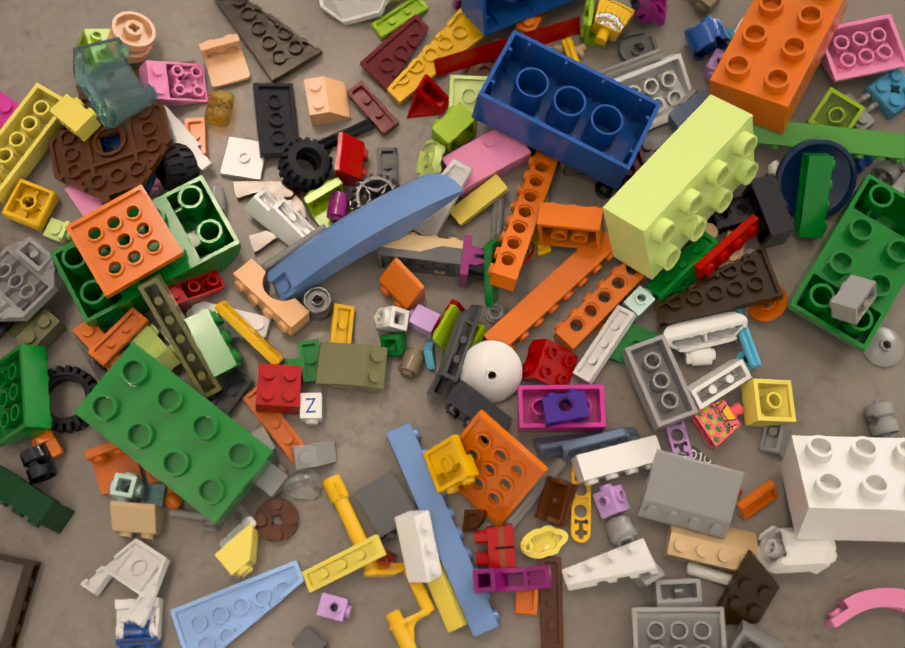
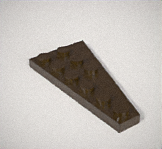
[215,0,323,83]
[654,244,783,327]

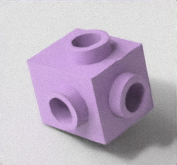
[593,483,631,519]

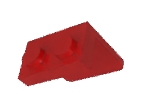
[522,339,578,385]

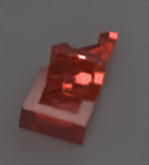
[375,548,398,569]

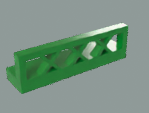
[646,231,719,302]

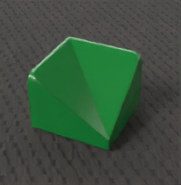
[380,332,408,357]

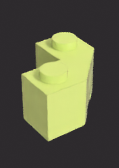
[129,323,181,371]

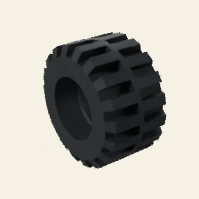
[278,137,333,193]

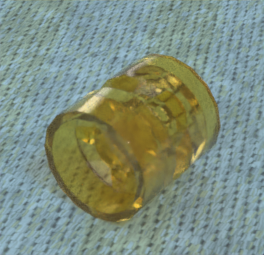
[204,89,235,126]

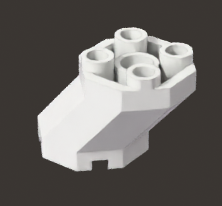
[758,525,837,574]

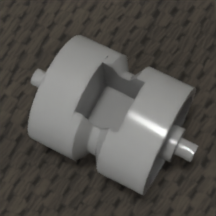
[871,157,905,186]
[863,399,900,438]

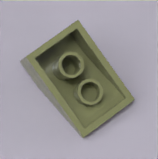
[315,342,388,394]

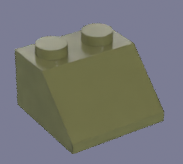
[7,306,67,350]

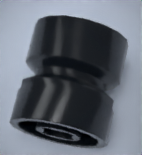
[19,444,58,484]

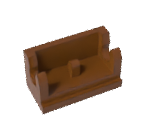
[534,476,578,527]

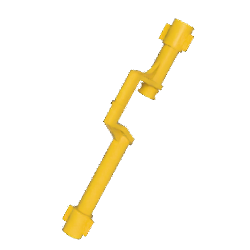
[322,474,435,648]

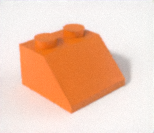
[379,257,425,312]

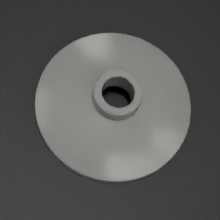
[863,327,904,368]

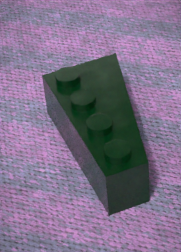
[0,464,75,534]

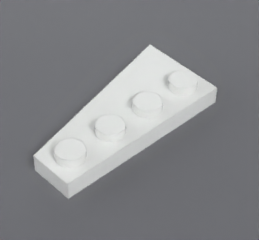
[413,159,473,236]
[185,301,272,339]

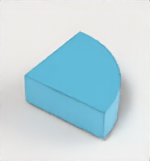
[424,341,436,370]

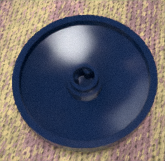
[775,138,857,217]

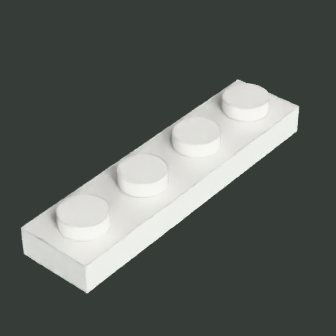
[573,305,637,385]

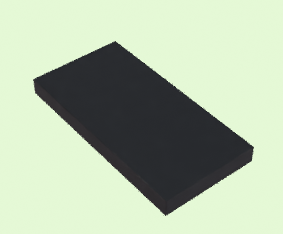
[253,83,299,158]

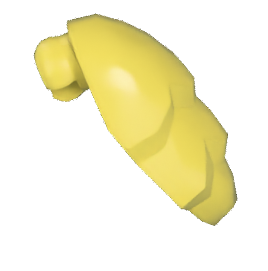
[521,525,568,559]

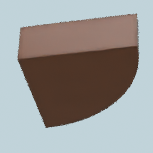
[463,510,487,532]

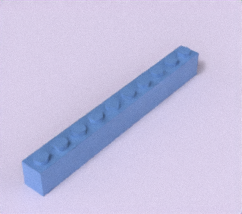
[386,423,500,637]

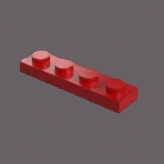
[694,214,760,281]

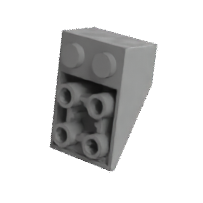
[651,578,702,607]

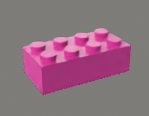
[516,384,606,433]

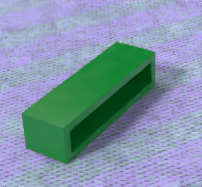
[793,153,835,238]

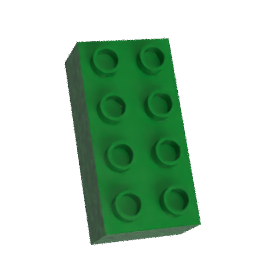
[74,342,278,525]

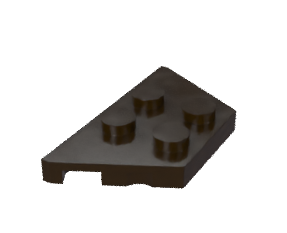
[715,549,780,625]

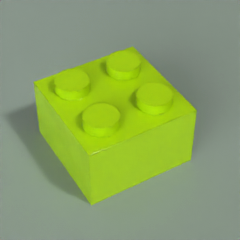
[807,87,866,128]
[431,102,477,156]

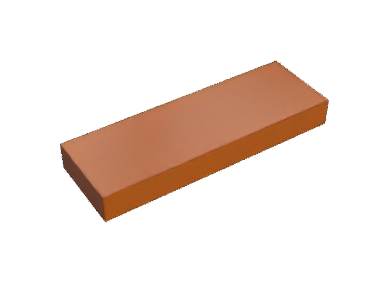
[87,307,149,368]

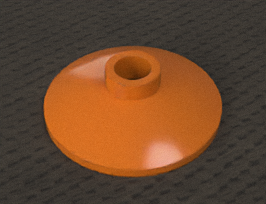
[748,286,788,322]

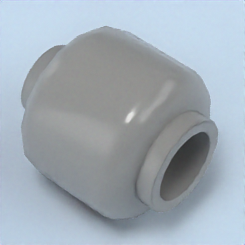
[606,514,638,547]

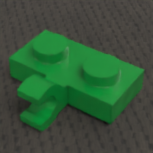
[285,339,319,384]

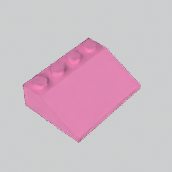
[820,14,905,82]

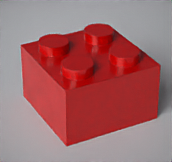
[256,363,302,414]

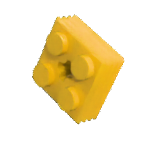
[2,179,59,231]

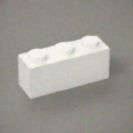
[687,359,752,410]
[394,510,442,582]

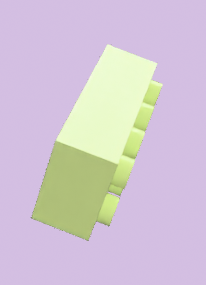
[603,94,759,280]

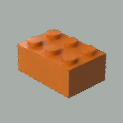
[537,202,605,251]

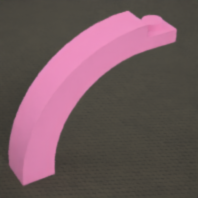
[824,588,905,628]

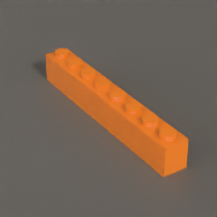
[483,230,615,350]

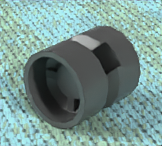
[304,287,333,321]

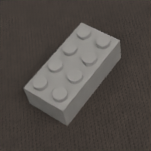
[621,334,698,432]

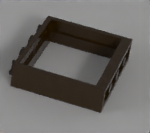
[0,554,41,648]

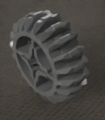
[349,173,400,212]

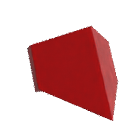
[407,74,449,119]

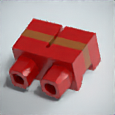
[474,523,516,569]

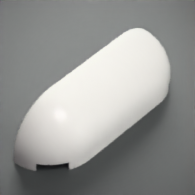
[664,312,748,352]

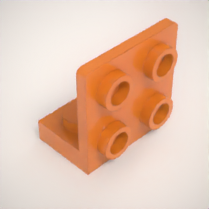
[84,442,144,495]

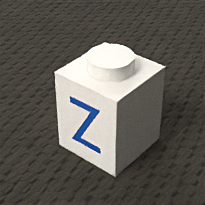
[300,393,324,426]

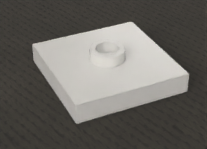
[220,137,266,181]

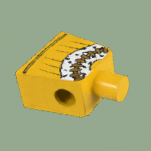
[590,0,635,45]

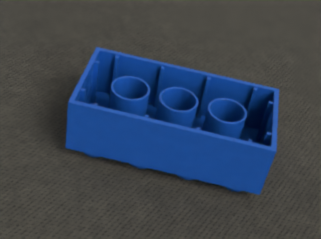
[472,30,662,190]

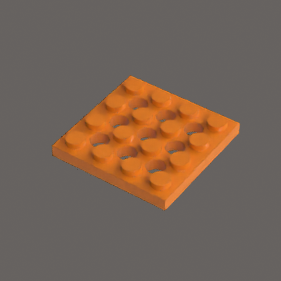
[65,184,184,299]
[458,409,549,525]

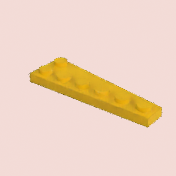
[387,8,487,105]

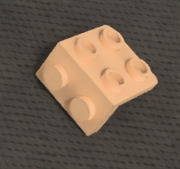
[199,34,250,88]

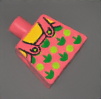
[690,400,744,450]

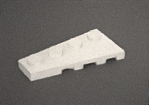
[562,538,659,591]

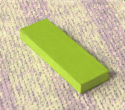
[371,0,429,41]

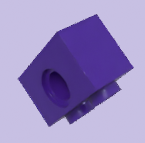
[540,388,590,428]

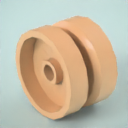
[107,11,156,63]

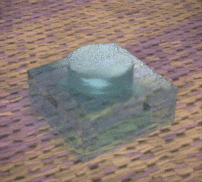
[141,484,167,508]

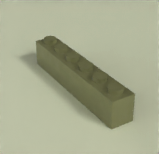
[138,273,223,398]

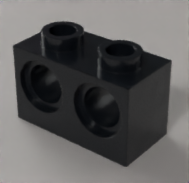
[708,196,756,235]

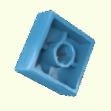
[864,69,905,120]

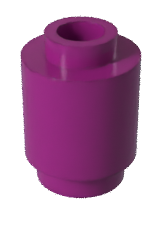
[327,192,350,223]

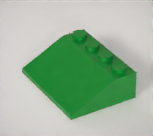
[0,344,53,447]

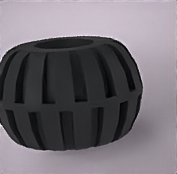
[156,143,199,191]

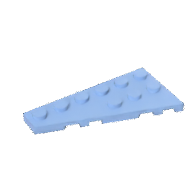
[170,560,305,648]

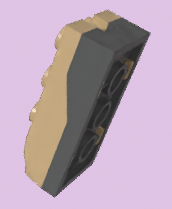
[377,232,463,278]

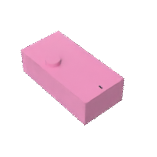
[441,129,531,199]

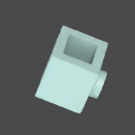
[622,285,655,322]

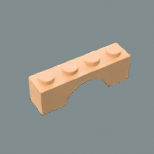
[233,258,310,336]

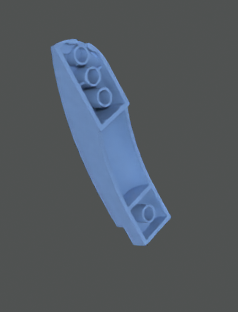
[268,174,464,301]

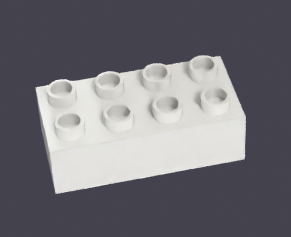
[780,435,905,542]

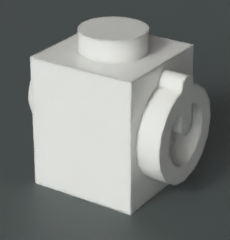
[374,306,409,333]

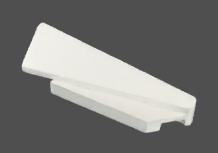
[244,187,315,246]

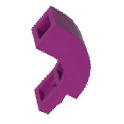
[473,565,552,594]

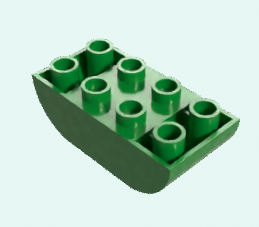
[786,173,905,352]
[50,175,241,328]

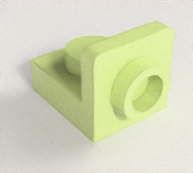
[43,217,72,245]

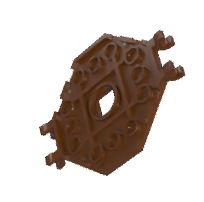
[48,72,174,206]

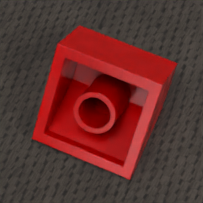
[335,132,369,187]

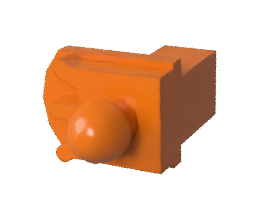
[31,430,66,460]

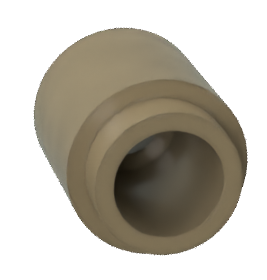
[398,346,425,379]

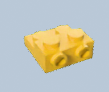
[423,435,479,495]

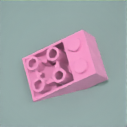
[139,60,208,107]

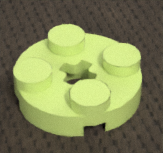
[416,139,445,177]

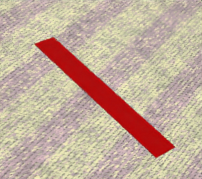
[434,16,580,77]

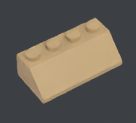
[663,524,759,573]

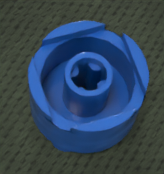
[684,16,731,60]

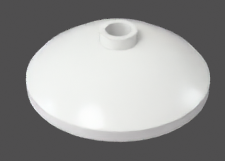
[459,340,522,403]

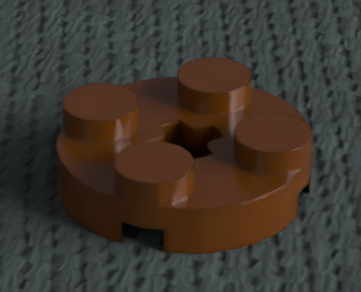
[254,497,299,542]

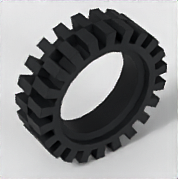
[47,365,98,434]

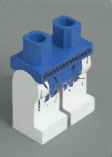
[115,597,163,648]

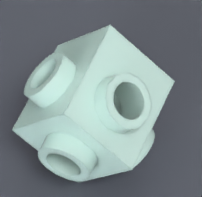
[110,472,144,503]

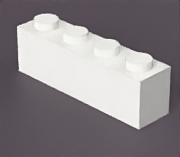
[571,435,661,486]

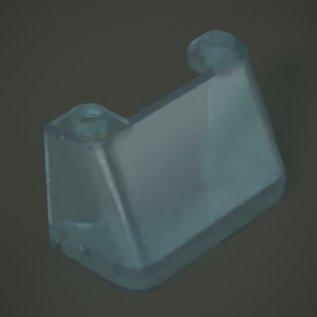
[73,37,158,130]

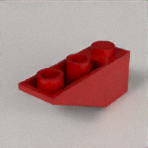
[168,270,226,312]

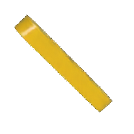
[570,465,591,544]

